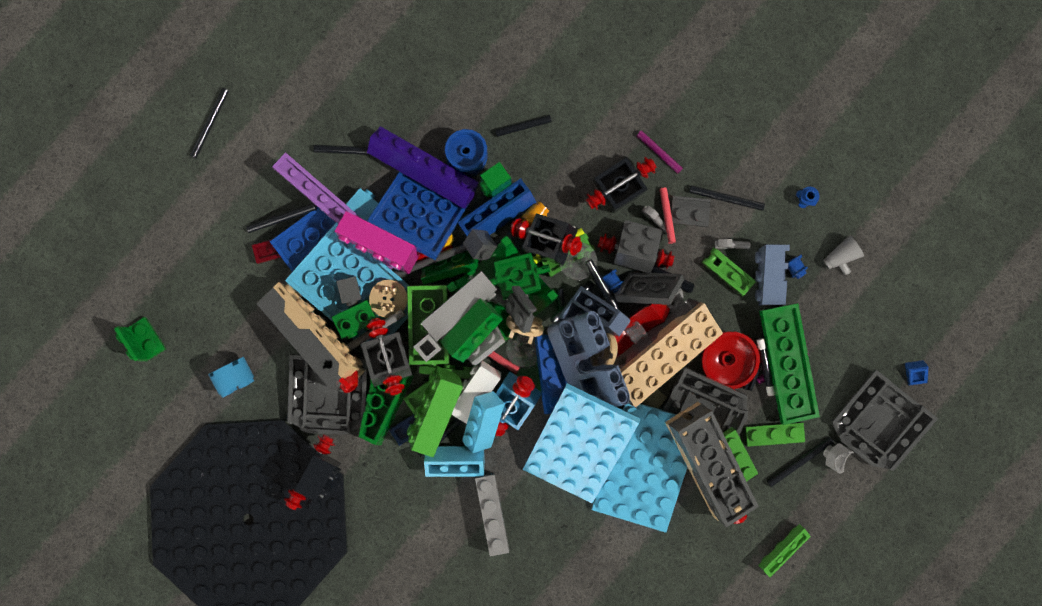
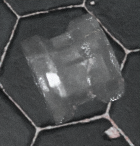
[624,321,648,345]

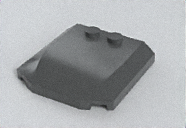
[287,354,368,435]
[662,367,748,435]
[831,369,938,471]

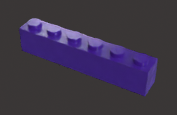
[367,126,478,209]

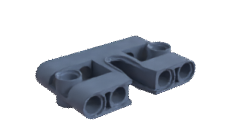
[547,311,630,407]

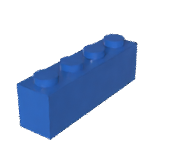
[458,178,536,236]

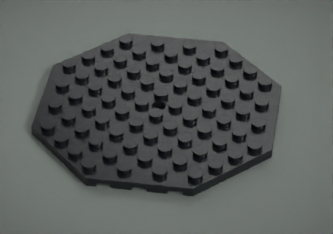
[150,420,348,606]

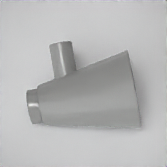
[823,235,864,275]

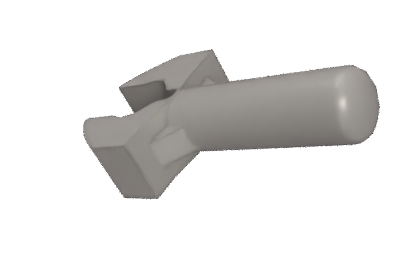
[642,205,667,235]
[715,239,751,249]

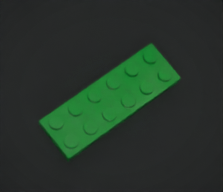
[759,303,820,425]

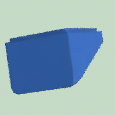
[905,360,928,386]

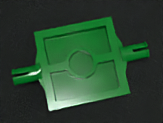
[489,253,551,300]

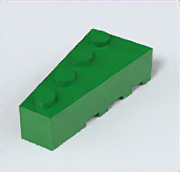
[359,375,414,445]

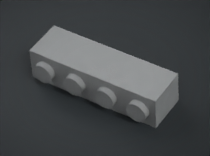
[421,271,497,342]
[475,473,509,556]

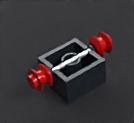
[586,157,657,213]
[510,213,582,266]
[284,434,342,510]

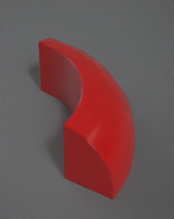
[614,304,670,358]

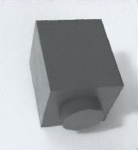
[463,229,497,261]
[336,276,362,306]

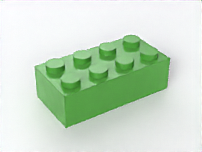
[407,285,449,365]
[407,367,463,457]

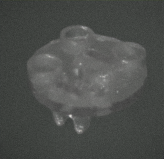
[559,242,597,281]
[506,333,538,369]

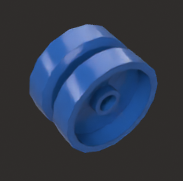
[445,129,488,177]

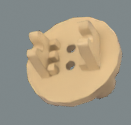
[369,280,408,318]
[506,316,544,344]

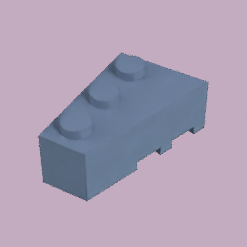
[755,245,790,306]
[558,286,631,336]

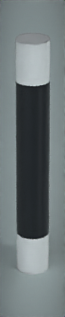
[757,338,775,396]

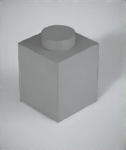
[413,333,442,362]

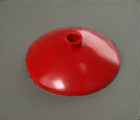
[702,331,760,389]

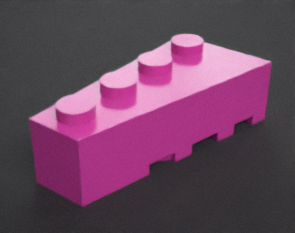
[335,211,420,274]

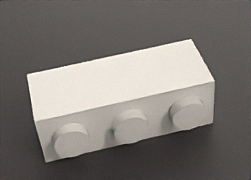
[452,361,501,424]

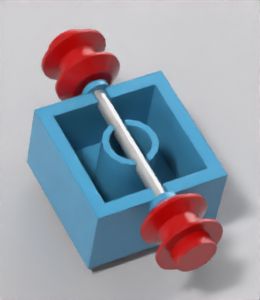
[495,372,541,436]

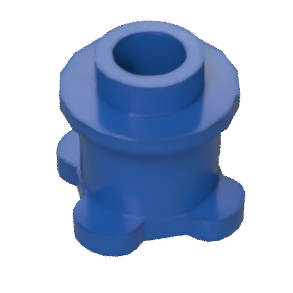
[796,187,819,208]
[788,254,808,279]
[603,269,624,294]

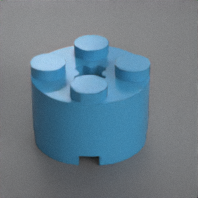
[208,356,254,398]

